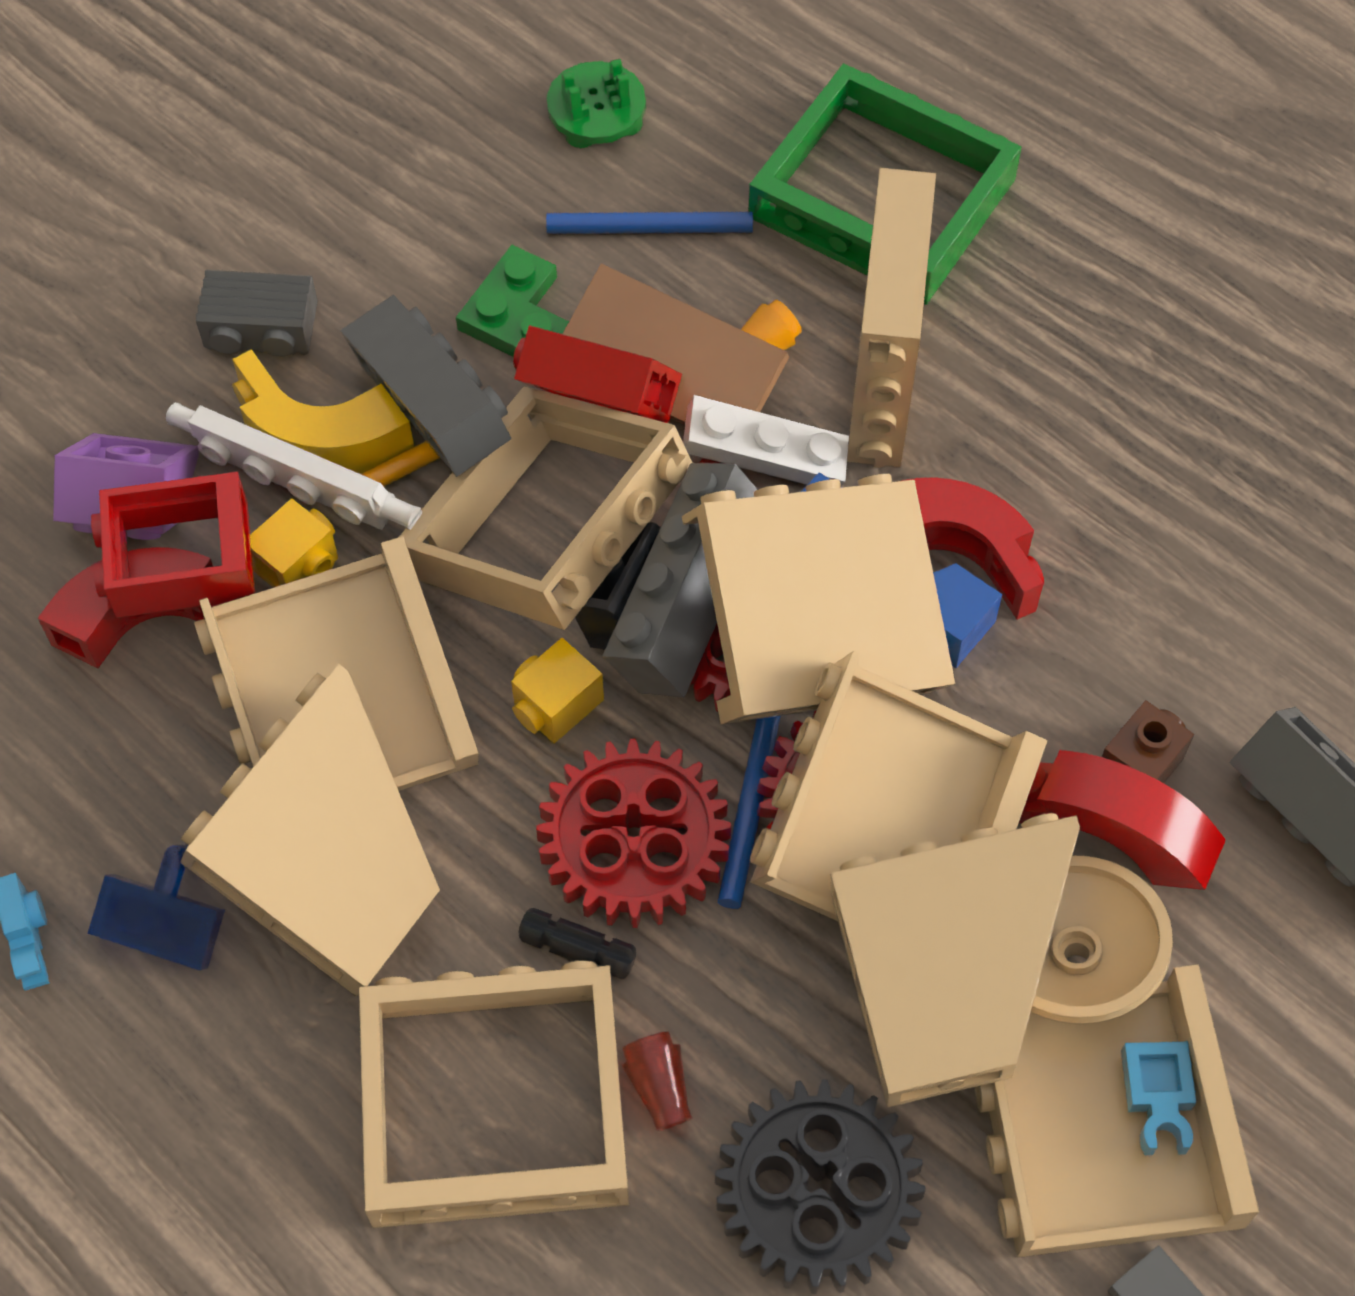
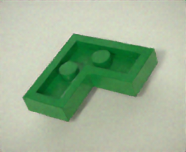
[456,245,569,357]

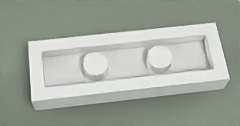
[683,395,849,487]

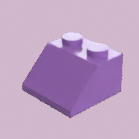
[53,433,199,540]

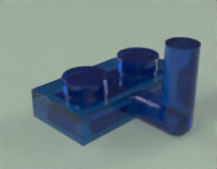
[87,844,225,971]

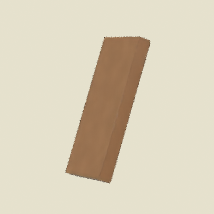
[563,263,789,425]

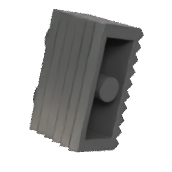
[196,270,318,357]

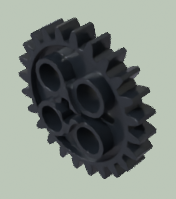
[715,1079,925,1294]

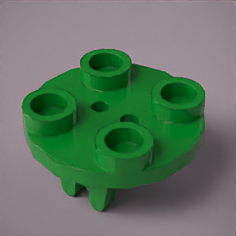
[546,58,646,148]

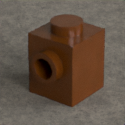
[1102,700,1195,783]

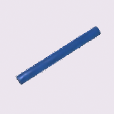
[546,212,753,234]
[718,716,781,909]

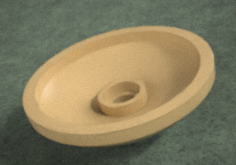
[1031,856,1173,1023]

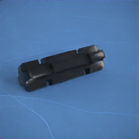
[518,908,636,979]

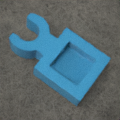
[0,873,49,991]
[1121,1041,1196,1156]

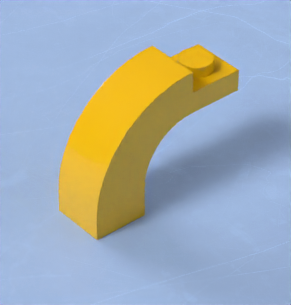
[232,349,414,474]

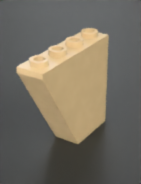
[180,663,440,997]
[830,814,1080,1107]

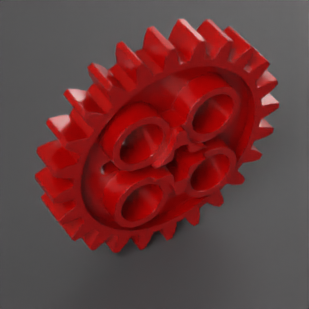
[536,739,731,928]

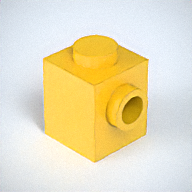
[250,498,339,588]
[511,638,604,744]

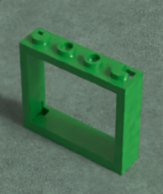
[748,63,1022,305]

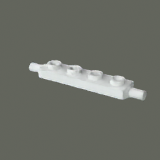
[166,403,422,530]

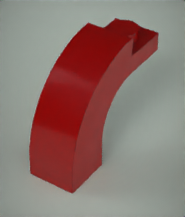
[897,477,1044,620]
[37,547,224,669]
[1018,750,1226,890]

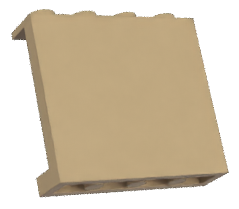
[682,474,955,724]
[194,536,478,791]
[750,651,1048,921]
[975,965,1259,1257]

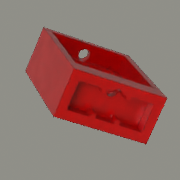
[513,325,682,423]
[91,472,255,618]

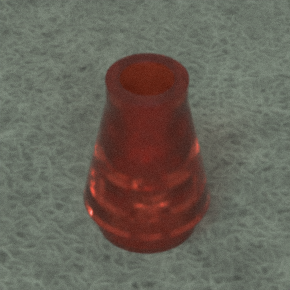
[621,1031,692,1131]

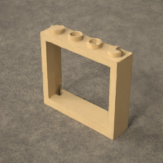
[847,168,936,468]
[399,386,693,630]
[359,961,629,1228]

